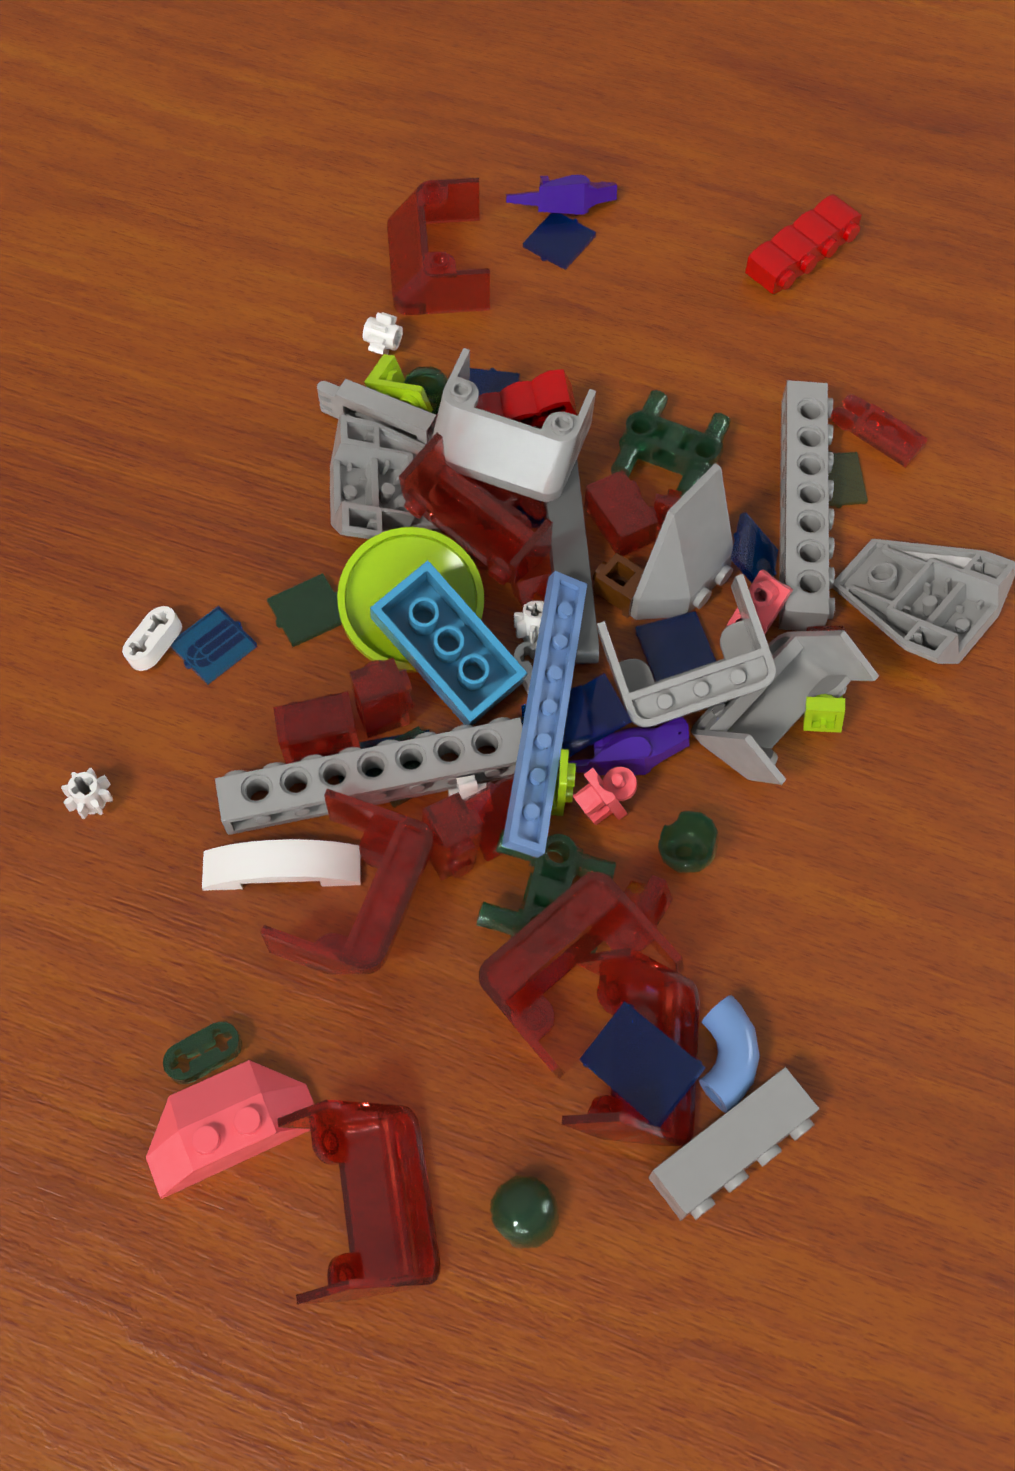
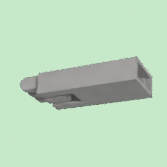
[317,379,437,447]

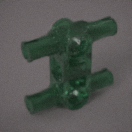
[611,390,731,500]
[476,829,616,959]

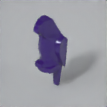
[506,175,617,215]
[558,717,689,775]

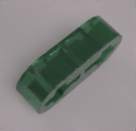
[163,1022,242,1084]

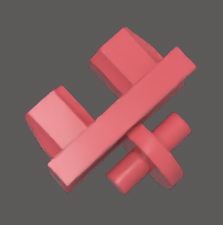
[727,569,793,634]
[573,767,638,825]

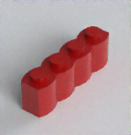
[745,194,862,294]
[436,369,577,429]

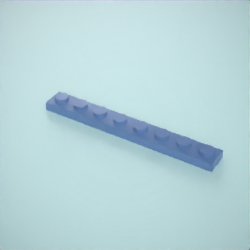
[502,571,587,858]

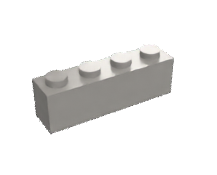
[648,1067,819,1221]

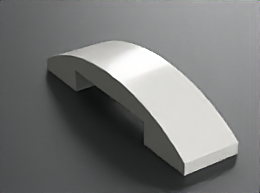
[202,839,361,891]

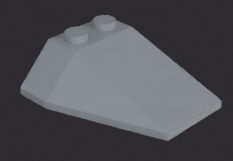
[330,415,477,539]
[630,463,734,620]
[833,539,1015,664]

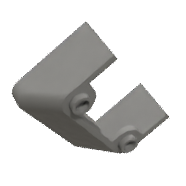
[430,348,596,502]
[597,574,776,728]
[691,630,879,785]

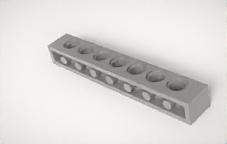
[779,380,835,631]
[215,717,522,835]

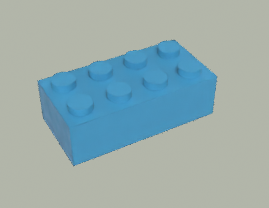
[370,560,528,726]

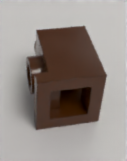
[592,553,644,618]

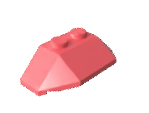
[146,1060,323,1199]

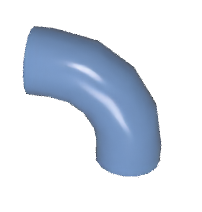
[699,995,760,1113]

